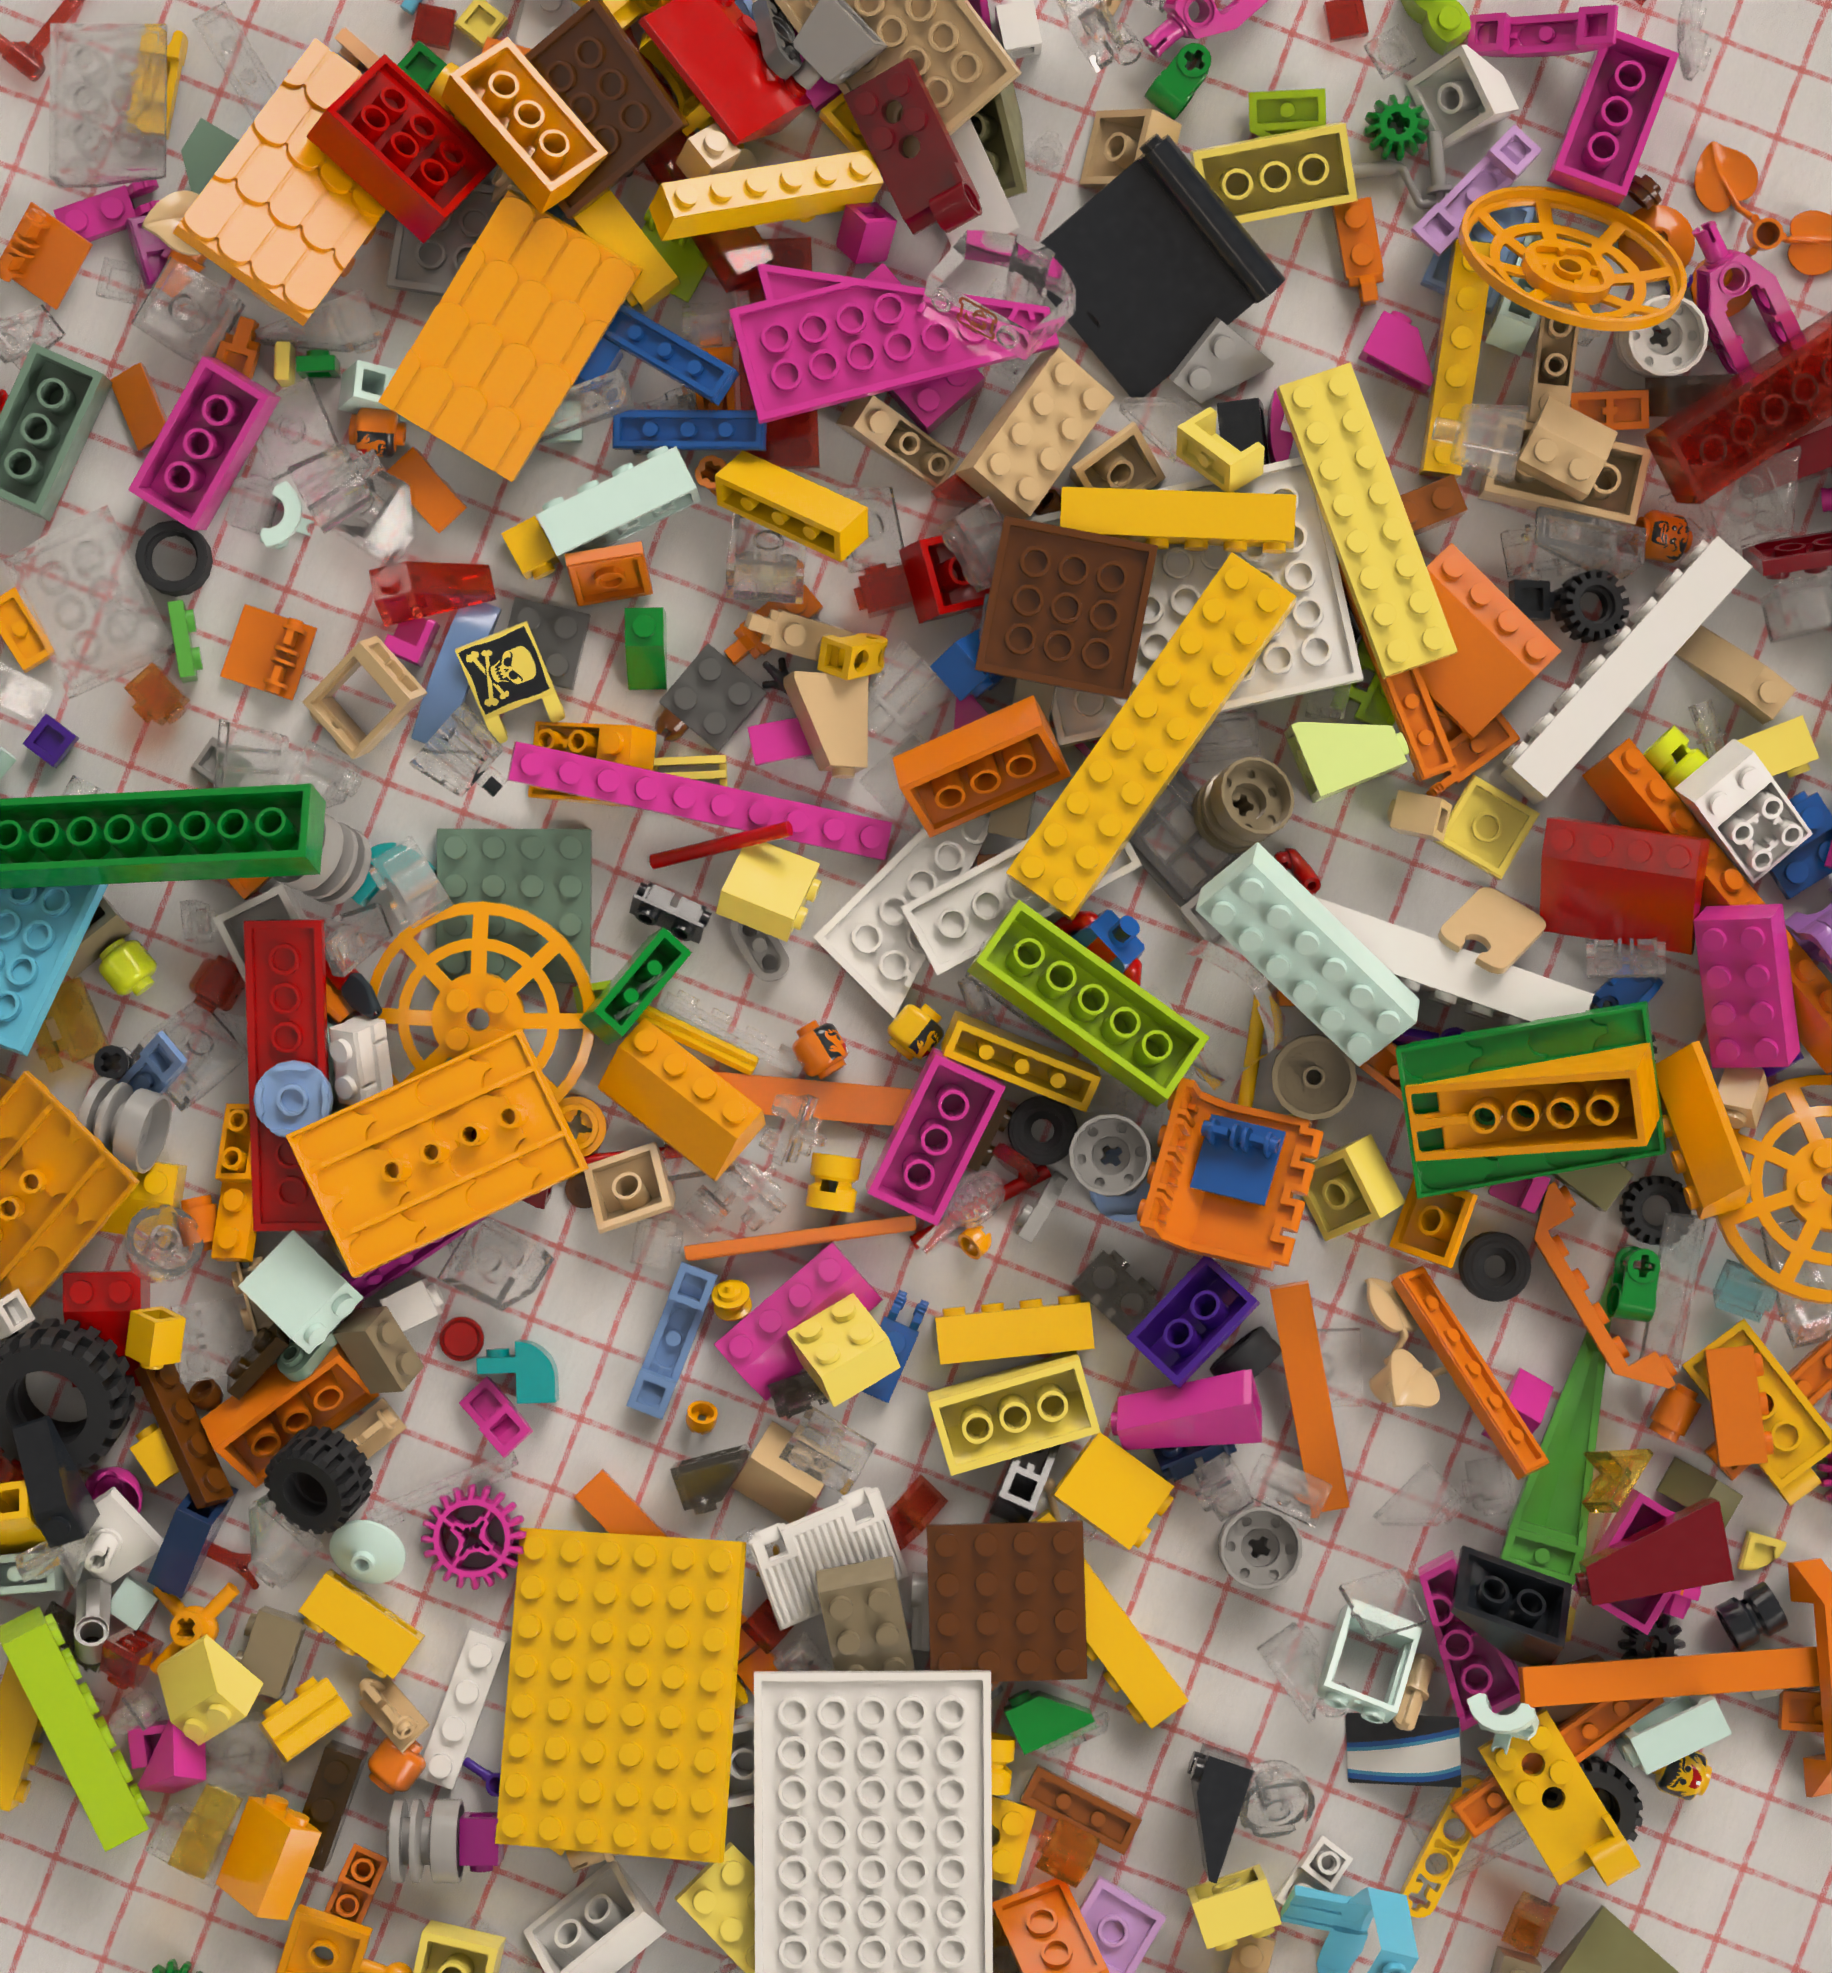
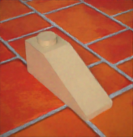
[1674,625,1797,725]

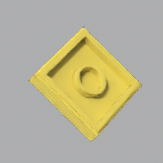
[1433,774,1540,880]

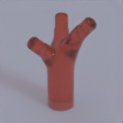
[206,1543,263,1590]

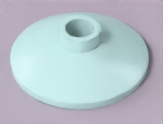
[329,1520,406,1584]

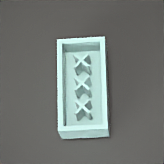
[536,446,701,568]

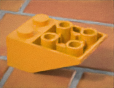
[528,721,657,807]

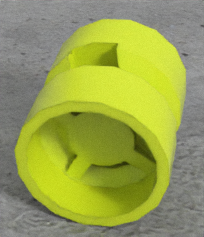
[1643,725,1708,797]

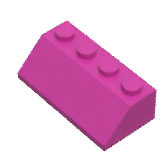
[714,1242,883,1401]

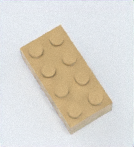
[955,347,1115,519]
[1477,416,1652,532]

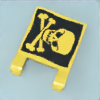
[455,621,565,745]

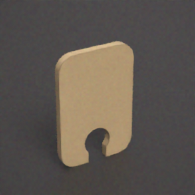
[1438,887,1546,974]

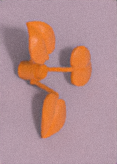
[1690,141,1832,318]

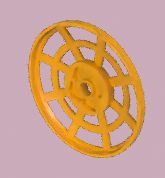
[1459,186,1687,331]
[370,901,596,1103]
[1715,1075,1832,1304]

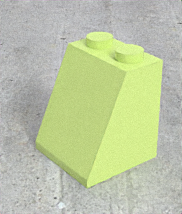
[1284,722,1410,803]

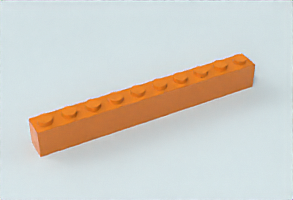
[1582,738,1832,1074]

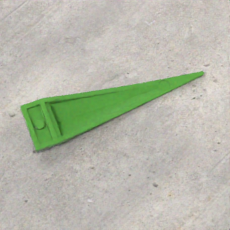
[1499,1273,1613,1585]

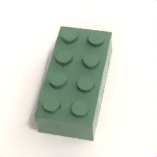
[0,343,113,522]

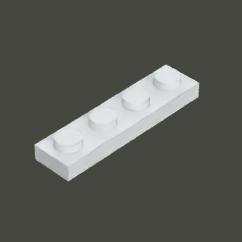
[418,1628,507,1790]

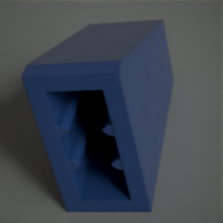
[147,1486,239,1599]

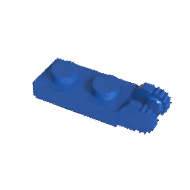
[862,1289,929,1403]

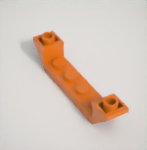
[1533,1182,1678,1389]
[1788,1558,1832,1798]

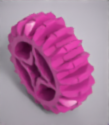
[421,1483,526,1590]

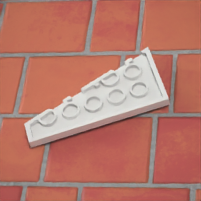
[813,812,991,1019]

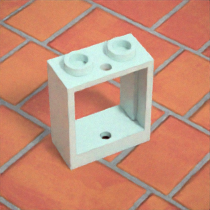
[1315,1600,1423,1724]
[1615,1694,1732,1775]

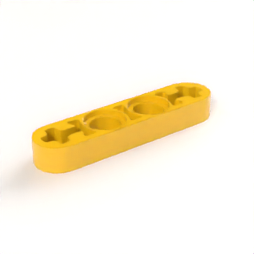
[1400,1775,1482,1918]

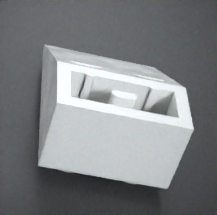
[1674,738,1813,884]

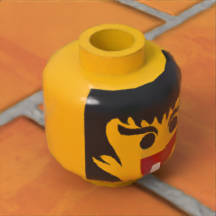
[887,1004,944,1062]
[1652,1751,1712,1800]

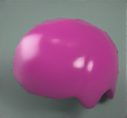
[84,1466,143,1513]

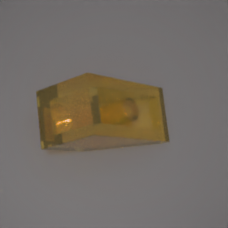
[167,1783,243,1880]

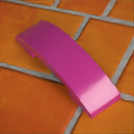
[1467,4,1618,58]

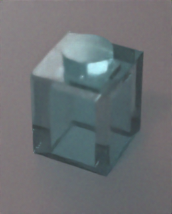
[1713,1259,1777,1323]

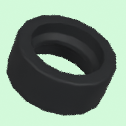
[135,520,213,597]

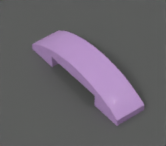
[1411,124,1542,257]

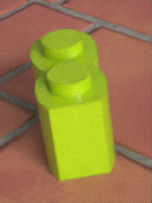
[1401,0,1471,56]

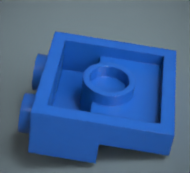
[1769,791,1832,900]

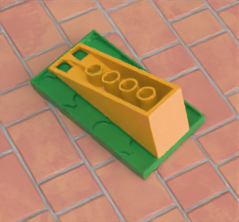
[1395,1001,1667,1199]

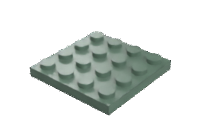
[436,829,592,983]

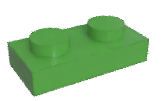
[167,600,203,683]

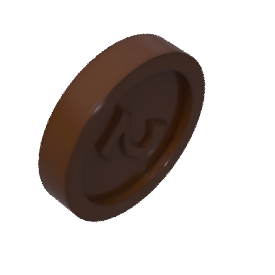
[565,1171,592,1208]

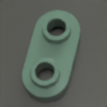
[277,1321,342,1382]

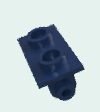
[1153,1444,1237,1482]

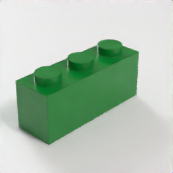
[579,927,692,1045]

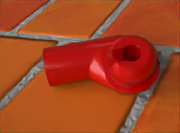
[1274,848,1321,894]

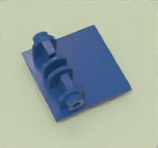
[1190,1114,1286,1206]

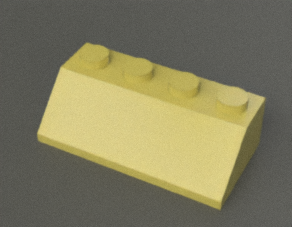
[927,1351,1101,1476]

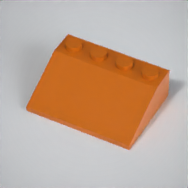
[1419,543,1561,740]

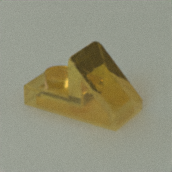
[1582,1449,1654,1513]

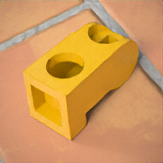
[817,633,888,680]

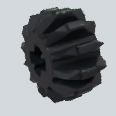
[1617,1614,1686,1660]

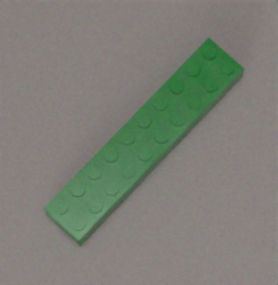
[0,783,326,889]

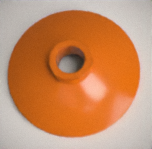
[1618,205,1695,281]

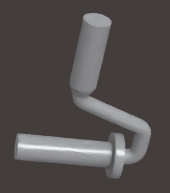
[1352,131,1453,209]

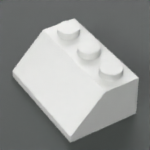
[523,1859,667,1973]

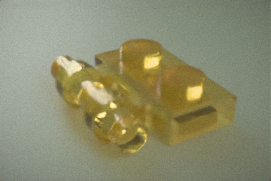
[36,977,110,1073]

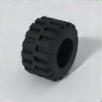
[264,1426,373,1535]
[1542,1756,1643,1842]

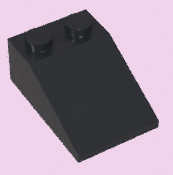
[1450,1545,1572,1666]
[1187,1743,1254,1884]

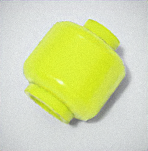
[99,938,157,996]

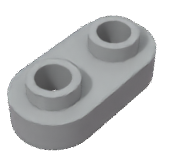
[730,920,789,982]

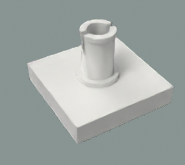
[63,1486,164,1584]

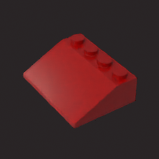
[638,0,812,146]
[306,54,497,244]
[1540,816,1710,955]

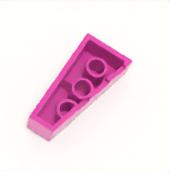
[1418,1550,1520,1732]

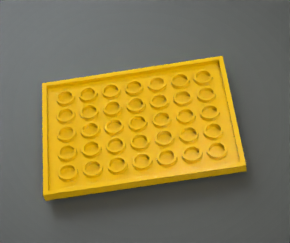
[495,1527,746,1863]

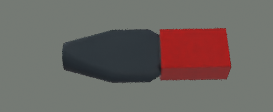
[325,950,382,1019]

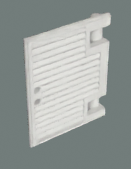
[748,1486,909,1631]

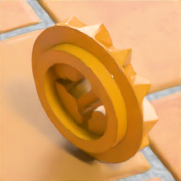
[558,1096,606,1157]

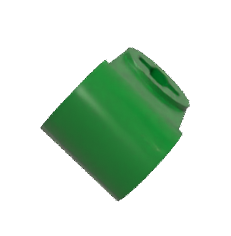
[1144,43,1211,120]
[1607,1246,1661,1323]

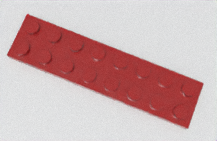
[243,919,330,1231]

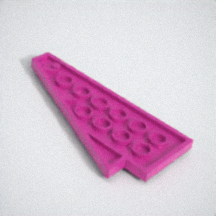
[729,264,1059,424]

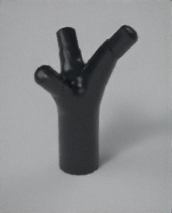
[762,657,789,694]

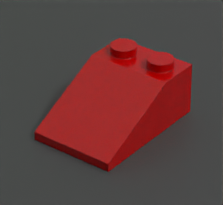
[898,521,1003,624]
[63,1270,150,1388]

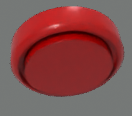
[439,1317,484,1361]

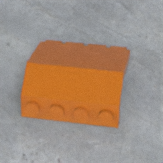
[1137,1078,1324,1272]

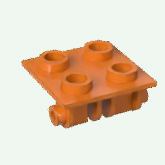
[0,202,93,310]
[220,604,318,701]

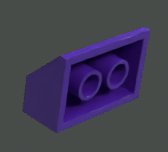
[1126,1256,1260,1388]

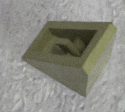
[1656,1457,1743,1528]

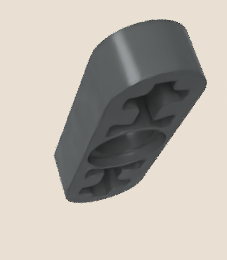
[752,0,802,79]

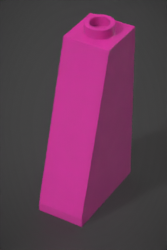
[1111,1369,1262,1450]

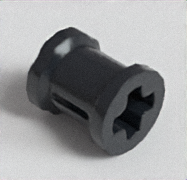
[94,1045,136,1080]

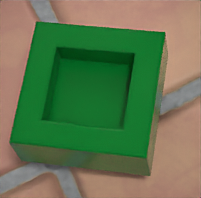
[397,40,447,93]
[296,349,341,379]

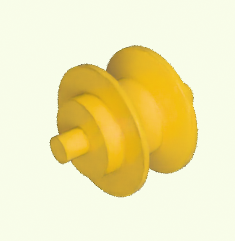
[711,1280,752,1321]

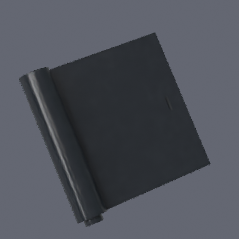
[1018,133,1285,404]

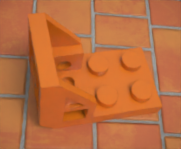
[992,1875,1109,1973]

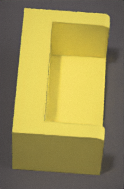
[1176,407,1265,492]

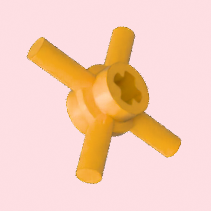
[149,1582,240,1675]

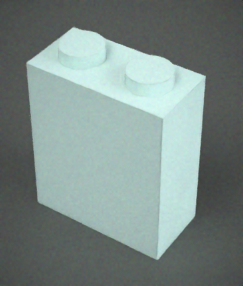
[238,1230,364,1354]

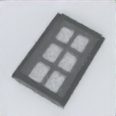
[1129,770,1246,908]

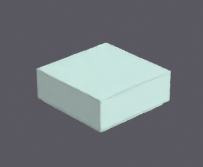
[110,1576,159,1631]

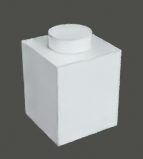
[995,0,1042,59]
[380,1278,445,1332]

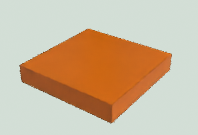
[565,541,653,606]

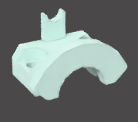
[260,481,315,550]
[1467,1693,1539,1755]

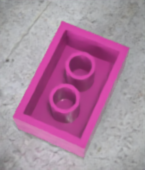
[1572,1488,1675,1635]

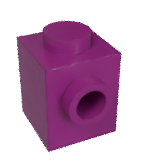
[459,1812,504,1872]

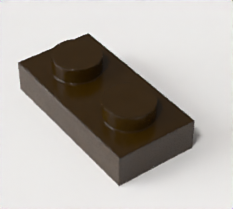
[967,1098,1012,1172]
[226,1323,289,1400]

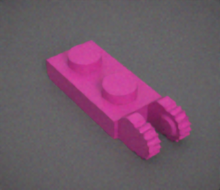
[53,178,160,242]

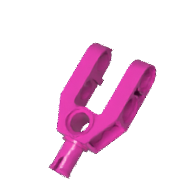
[1143,0,1269,58]
[1692,221,1802,379]

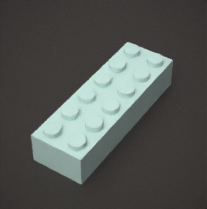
[1196,842,1420,1067]

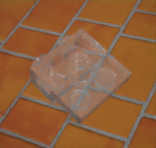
[199,1710,284,1808]

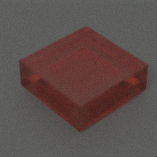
[1323,0,1369,43]
[411,2,458,51]
[992,1142,1040,1186]
[741,1598,794,1654]

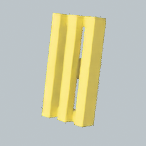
[653,755,728,787]

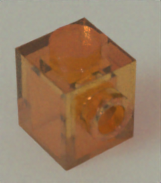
[124,662,190,726]
[1035,1818,1101,1888]
[1501,1891,1560,1957]

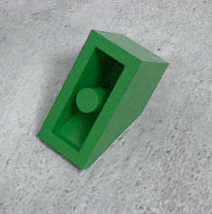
[625,607,667,690]
[1004,1689,1095,1755]

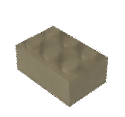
[816,1556,915,1671]

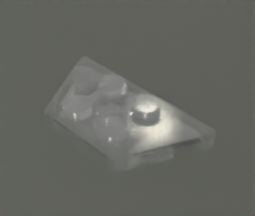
[1657,445,1802,552]

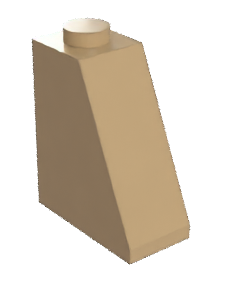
[783,671,868,779]

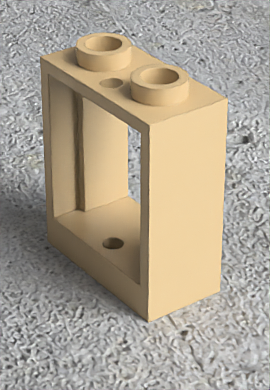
[302,635,427,759]

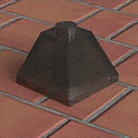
[670,1443,752,1515]

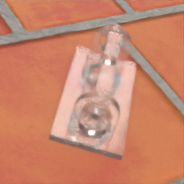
[109,1686,162,1735]

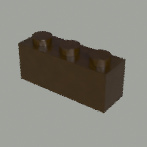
[302,1740,369,1872]

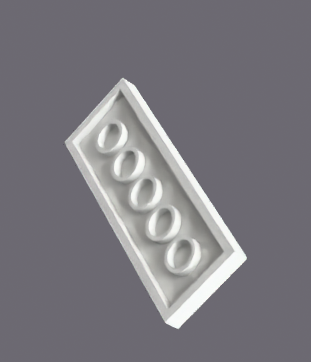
[901,838,1142,976]

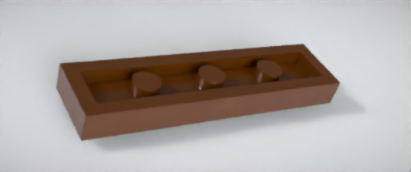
[134,1363,235,1510]

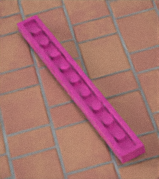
[507,741,892,861]

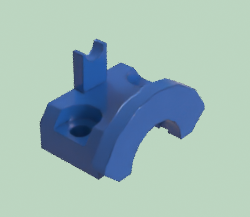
[1591,956,1664,1008]

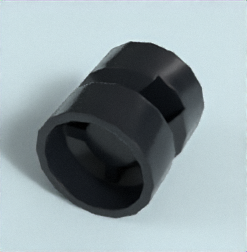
[1715,1581,1789,1651]

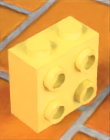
[716,842,822,942]

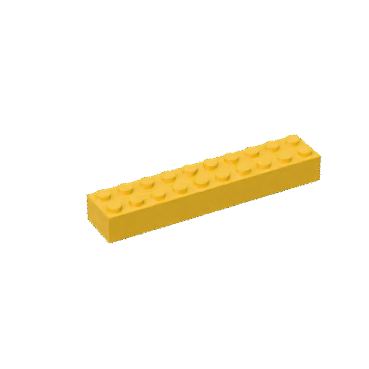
[1006,552,1296,921]

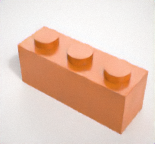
[1704,1345,1774,1468]

